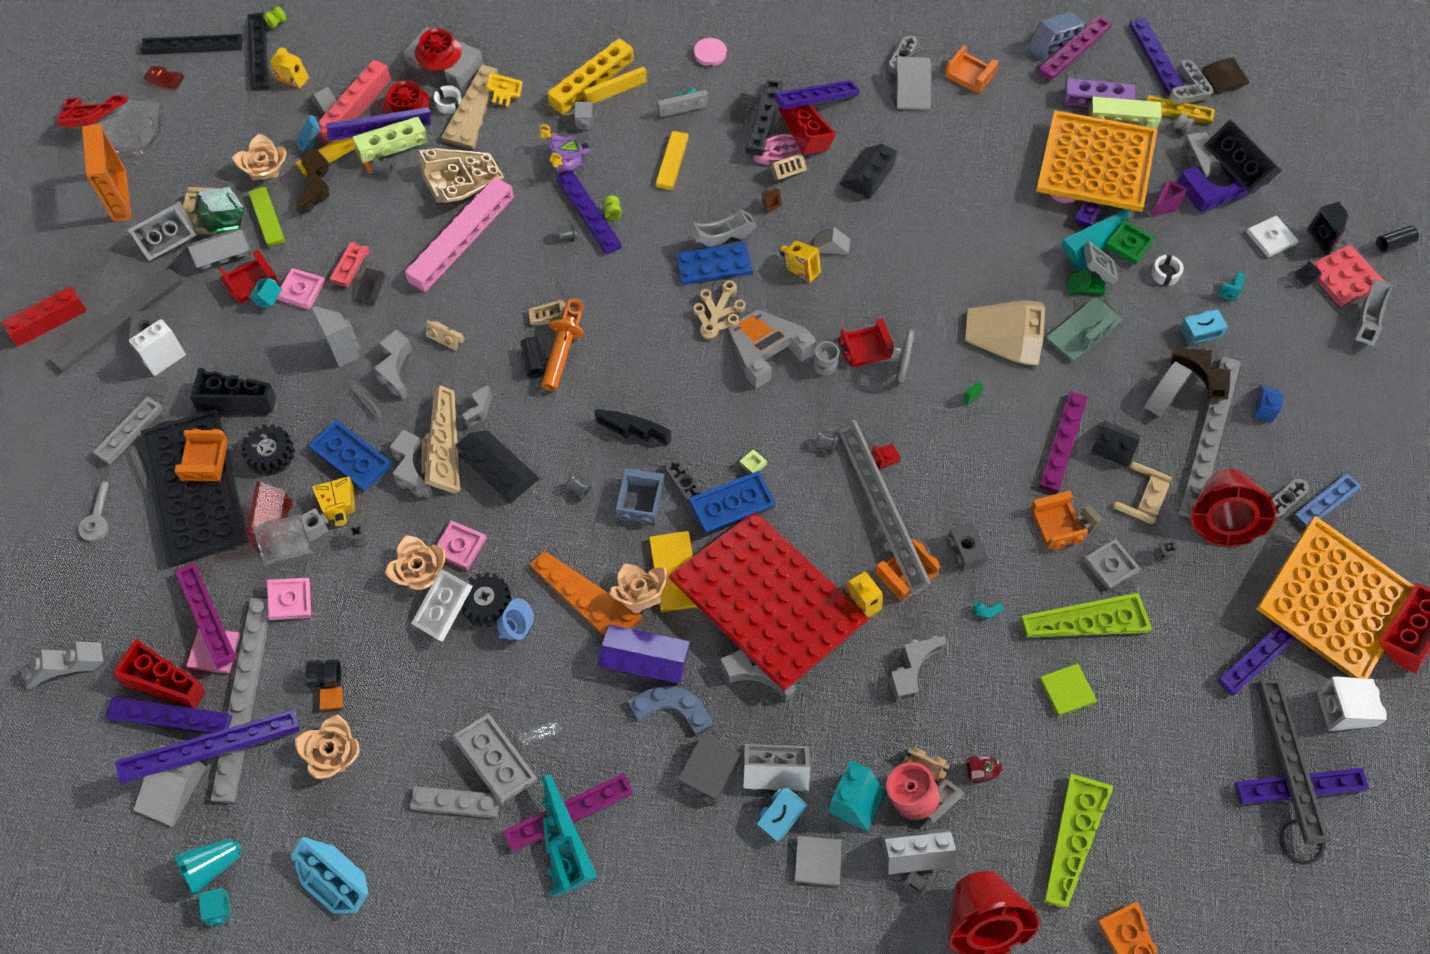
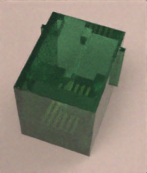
[194,187,244,233]

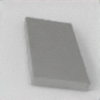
[452,713,537,805]

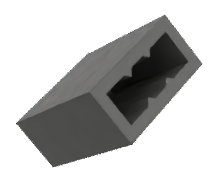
[678,734,741,805]

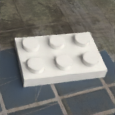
[411,569,473,641]

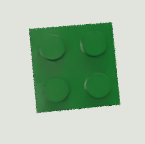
[1105,220,1155,265]

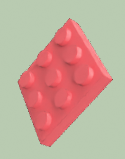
[1313,244,1385,308]

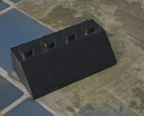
[1203,119,1282,193]
[455,430,539,504]

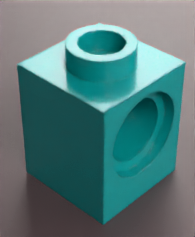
[249,278,282,309]
[199,888,231,926]

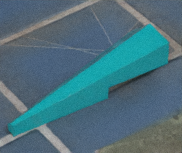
[1060,209,1130,272]
[540,775,598,897]

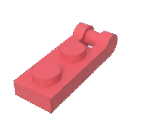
[330,242,369,288]

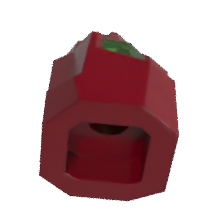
[966,756,1002,782]

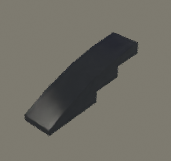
[594,409,672,446]

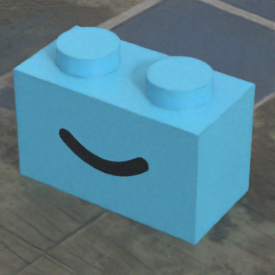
[1179,309,1228,346]
[757,788,808,841]

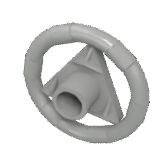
[891,329,914,383]

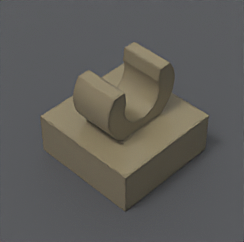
[1075,505,1103,533]

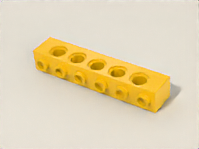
[547,38,634,115]

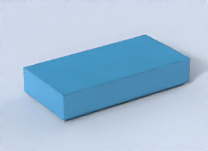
[296,115,320,153]

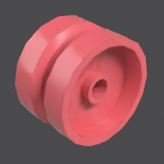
[886,762,940,820]

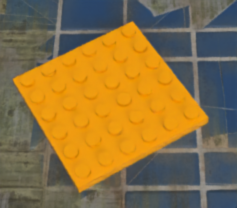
[1036,110,1158,212]
[1256,516,1414,679]

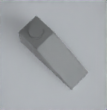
[1182,132,1211,179]

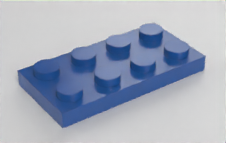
[676,242,753,286]
[308,419,392,492]
[688,471,776,535]

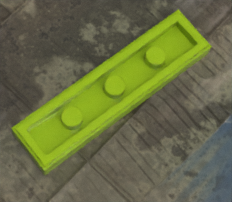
[249,186,286,248]

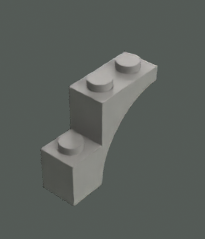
[689,209,757,247]
[1353,279,1393,346]
[375,329,412,400]
[390,429,433,499]
[889,635,947,703]
[22,641,103,688]
[720,650,796,702]

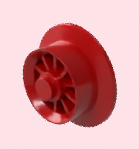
[415,28,462,71]
[383,81,431,114]

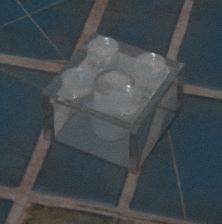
[253,515,312,567]

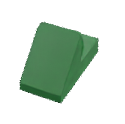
[1067,268,1106,296]

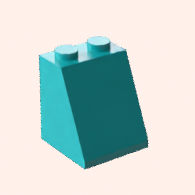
[828,760,885,832]

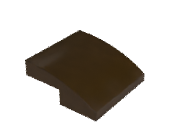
[1202,58,1249,95]

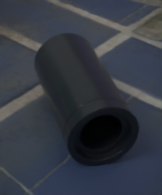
[1376,225,1419,253]
[520,337,545,378]

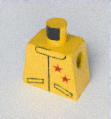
[312,477,355,526]

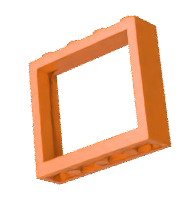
[82,123,132,222]

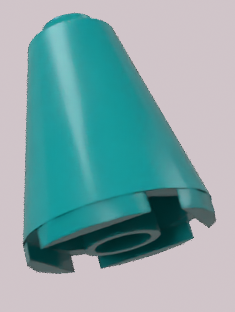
[173,838,242,896]

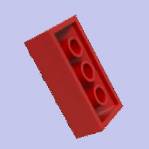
[2,285,87,347]
[1378,583,1430,674]

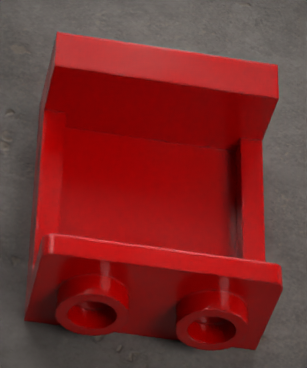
[219,249,279,304]
[838,318,894,368]

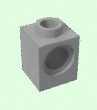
[575,102,593,129]
[294,508,329,543]

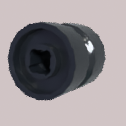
[305,659,342,688]

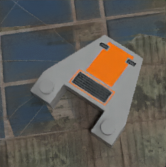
[728,309,817,389]

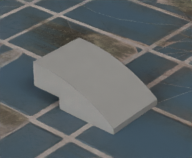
[894,57,931,110]

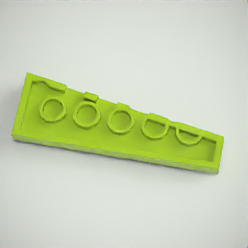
[1020,592,1152,638]
[1044,773,1113,909]

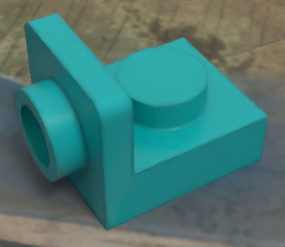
[1218,272,1245,301]

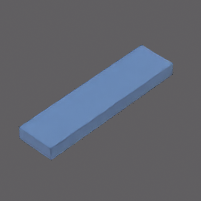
[1292,473,1362,530]

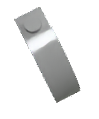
[1144,361,1192,417]

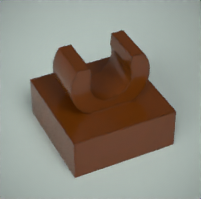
[761,188,782,213]

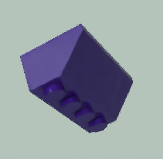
[597,624,690,683]

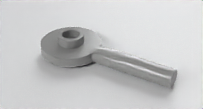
[79,481,109,542]

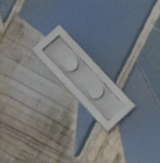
[657,90,708,117]

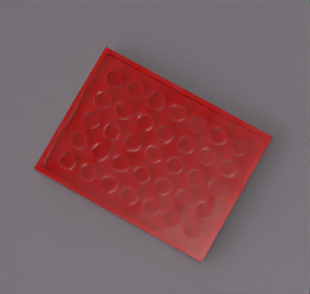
[669,513,869,692]

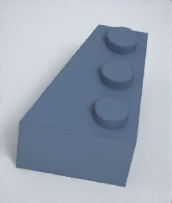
[1028,12,1085,61]

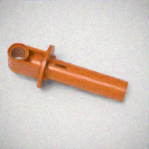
[541,298,584,391]

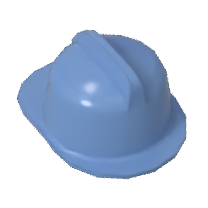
[497,598,534,640]

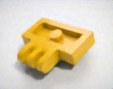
[486,73,523,107]

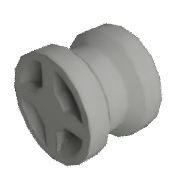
[1173,113,1195,135]

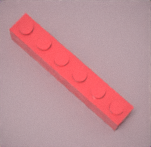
[317,59,391,145]

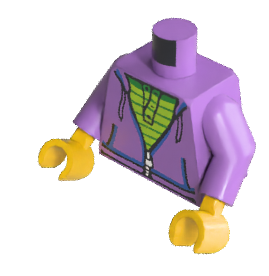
[539,124,590,174]

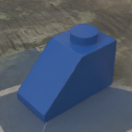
[1253,385,1283,422]

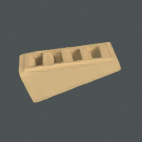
[770,153,807,181]
[528,300,566,326]

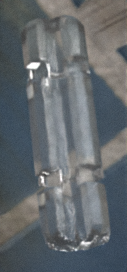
[519,721,561,745]

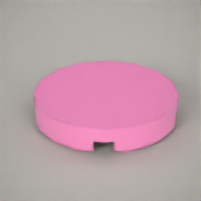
[694,38,727,66]

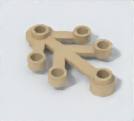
[694,280,745,340]

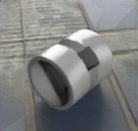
[813,341,839,376]

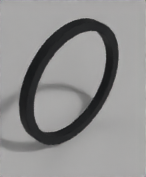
[1279,819,1325,864]

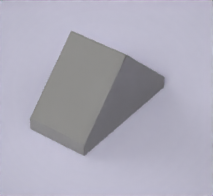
[309,87,337,115]
[814,226,850,255]

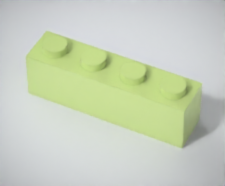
[1089,97,1162,129]

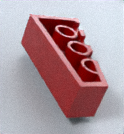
[778,105,836,155]
[113,638,206,709]

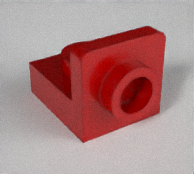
[871,443,901,470]

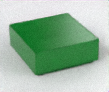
[963,382,984,405]

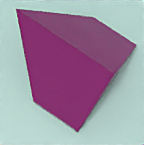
[1151,180,1187,217]

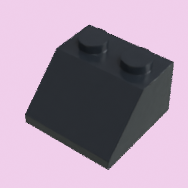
[1307,201,1349,256]
[1091,421,1140,467]

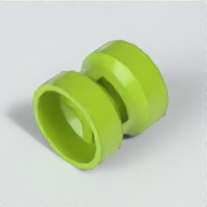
[263,6,287,29]
[602,196,622,221]

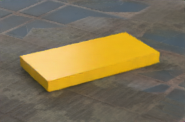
[649,531,697,612]

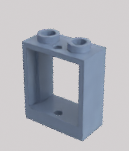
[616,468,664,525]

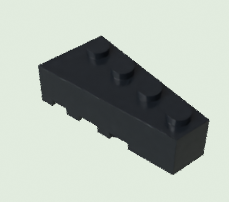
[190,368,276,412]

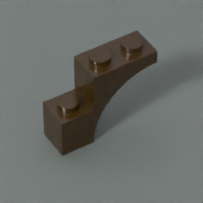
[296,147,329,214]
[1171,348,1231,399]

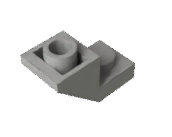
[462,385,492,430]

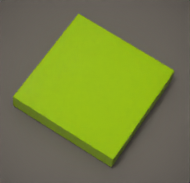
[1039,664,1097,717]

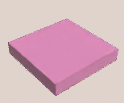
[277,268,326,310]
[437,520,487,571]
[267,578,311,620]
[187,628,241,674]

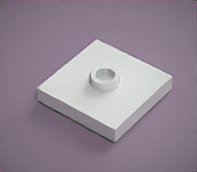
[1246,216,1298,257]

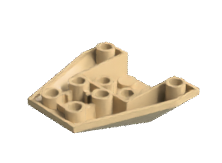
[419,148,504,203]
[965,300,1045,366]

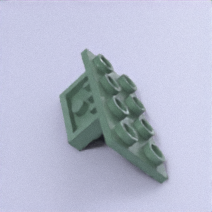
[1046,297,1122,362]

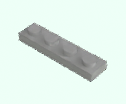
[93,396,164,465]
[410,786,500,818]

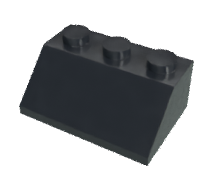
[840,144,897,199]

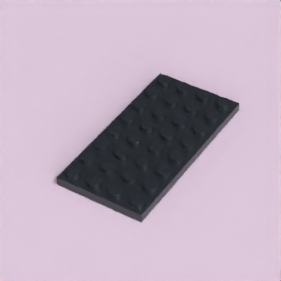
[140,409,249,567]

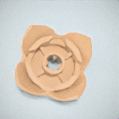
[232,134,287,180]
[385,535,446,590]
[609,563,667,613]
[295,714,360,779]

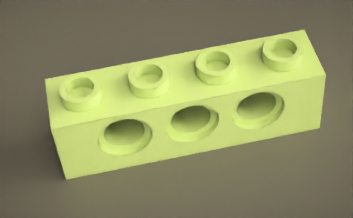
[353,117,427,163]

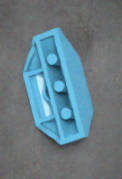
[291,837,368,914]

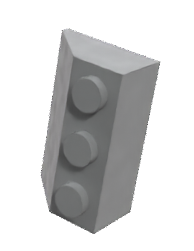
[128,201,196,261]
[188,227,250,269]
[312,307,361,367]
[744,744,810,792]
[880,828,956,874]

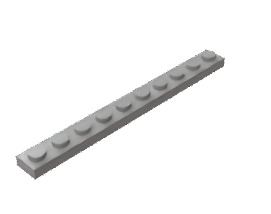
[1179,356,1241,518]
[838,420,932,595]
[211,598,270,803]

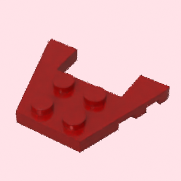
[56,94,128,128]

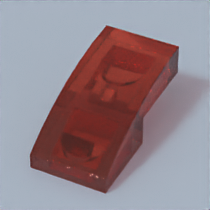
[143,66,185,89]

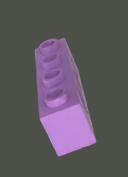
[1063,78,1135,108]

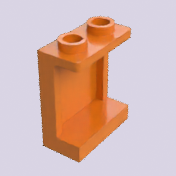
[945,45,999,94]
[175,429,228,481]
[1030,491,1088,550]
[875,538,940,602]

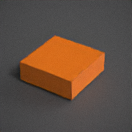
[320,687,343,712]

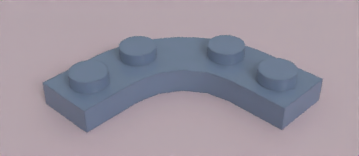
[628,686,714,736]

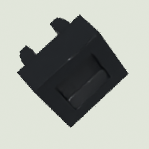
[1295,261,1322,287]

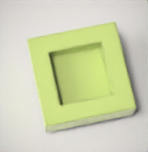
[740,449,767,474]

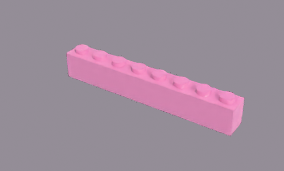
[405,177,514,292]

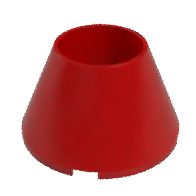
[1190,469,1276,547]
[949,871,1040,954]

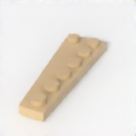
[441,65,498,150]
[424,385,460,494]

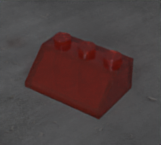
[246,481,292,553]

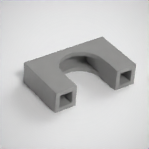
[404,27,483,89]

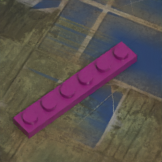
[1038,15,1113,81]
[1039,391,1088,494]
[175,563,237,669]
[504,773,633,853]

